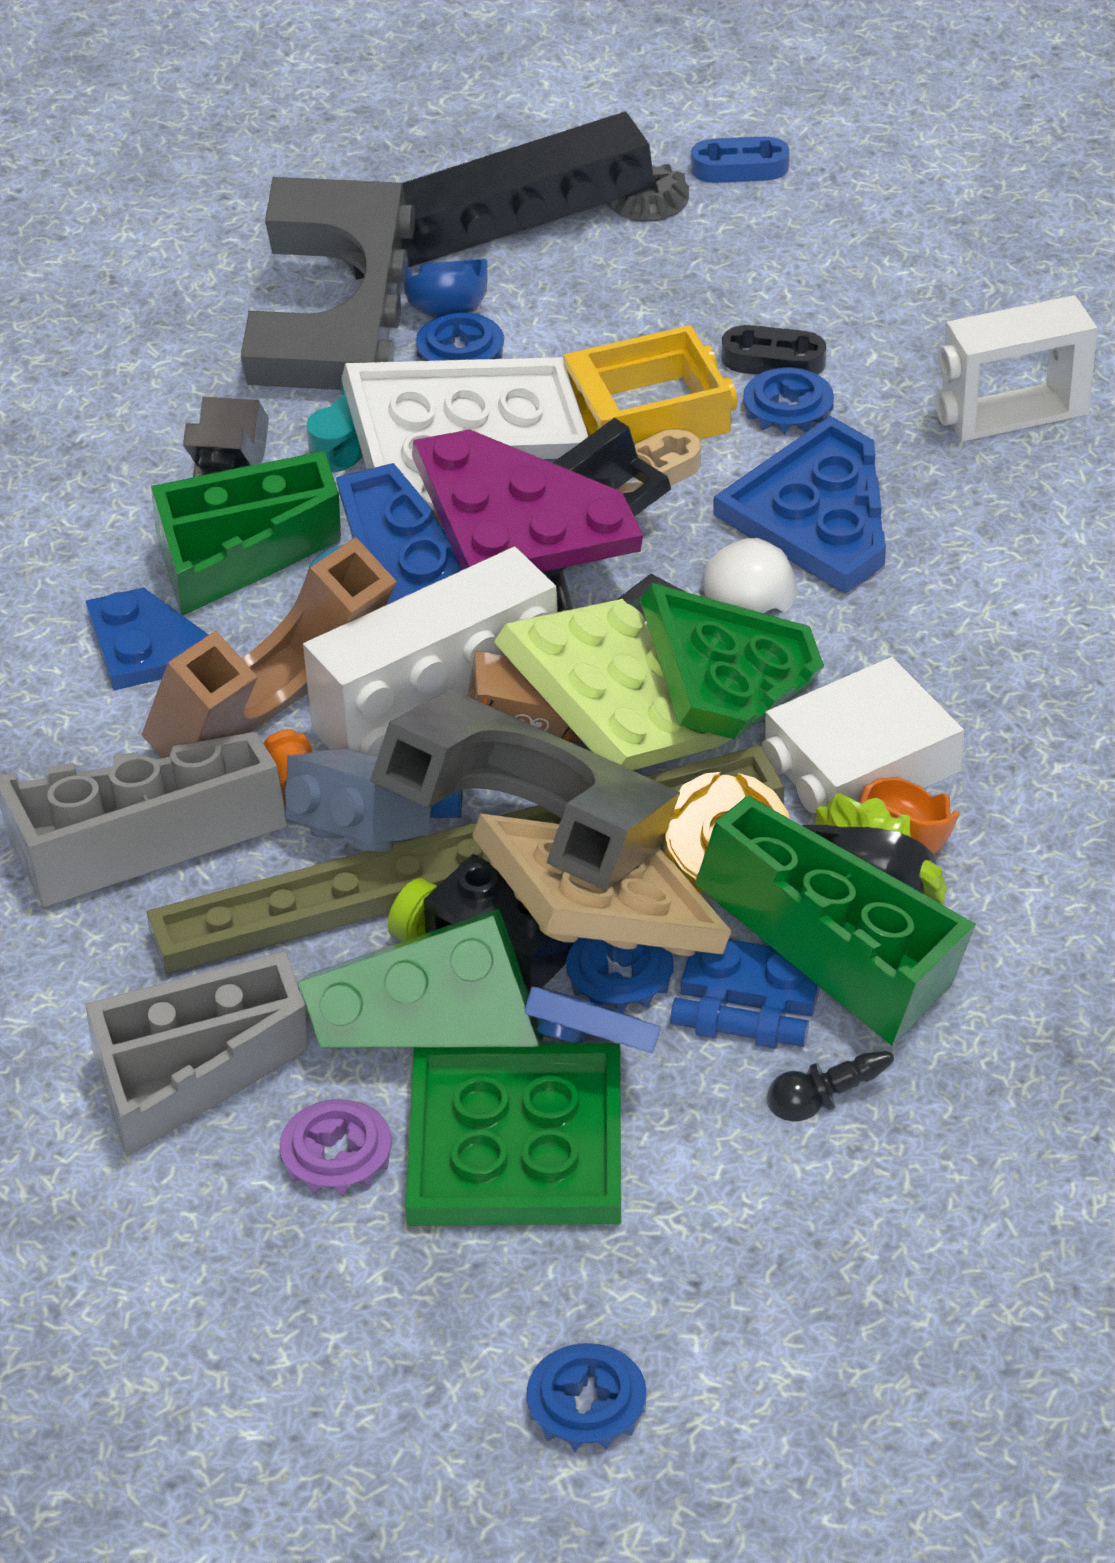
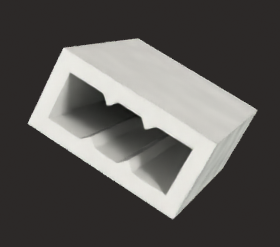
[761,657,964,813]

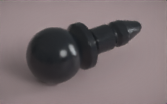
[767,1051,894,1121]

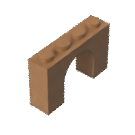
[141,537,397,758]

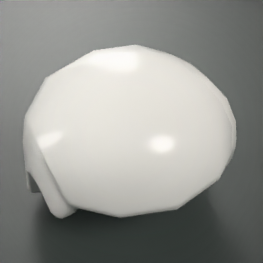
[701,538,798,613]

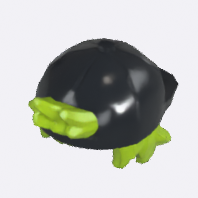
[802,793,948,905]

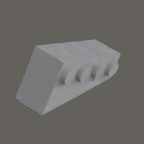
[0,732,288,908]

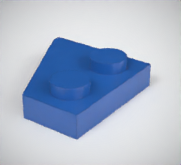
[85,587,209,691]

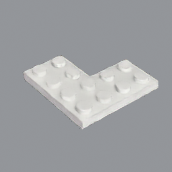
[341,357,588,529]

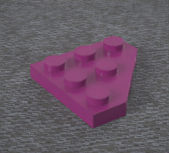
[412,429,643,572]

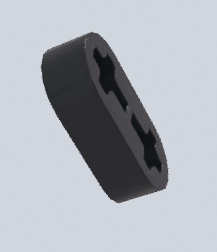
[722,325,826,375]

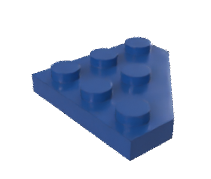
[713,416,886,594]

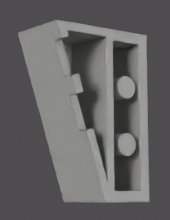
[85,950,308,1157]

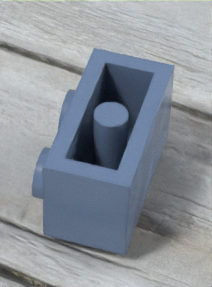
[285,748,431,852]

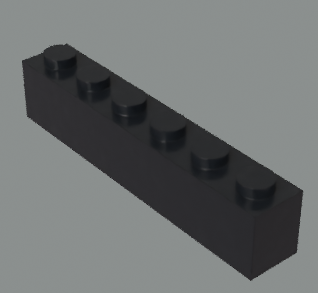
[346,111,655,280]

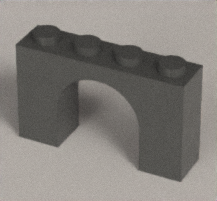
[240,177,415,390]
[370,689,681,890]

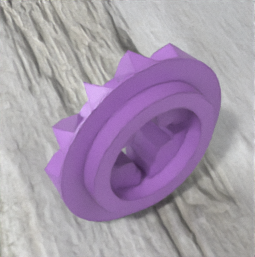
[279,1099,392,1196]

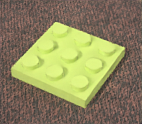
[494,599,731,771]

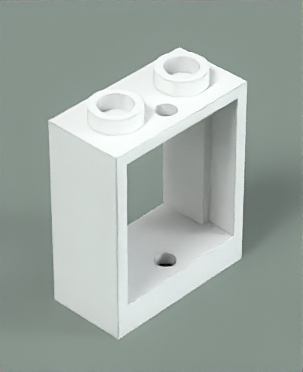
[935,295,1098,442]

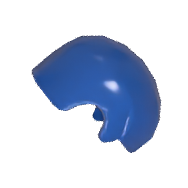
[404,259,488,318]

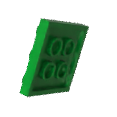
[405,1043,621,1226]

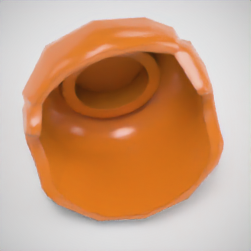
[858,777,960,855]

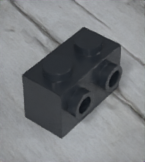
[424,854,579,994]

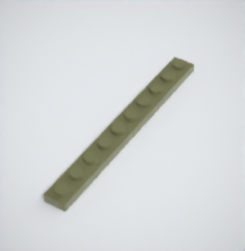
[146,745,784,974]

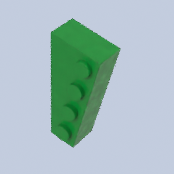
[695,795,976,1046]

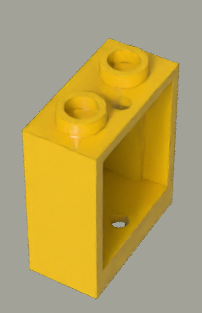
[564,325,737,445]

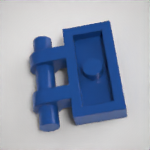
[670,939,820,1049]

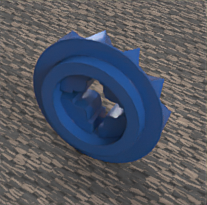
[416,313,504,361]
[743,368,834,435]
[566,937,674,1013]
[527,1343,646,1452]

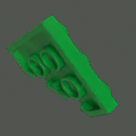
[640,583,824,739]

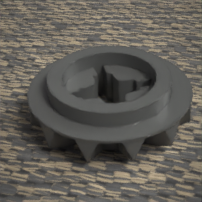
[607,164,689,221]

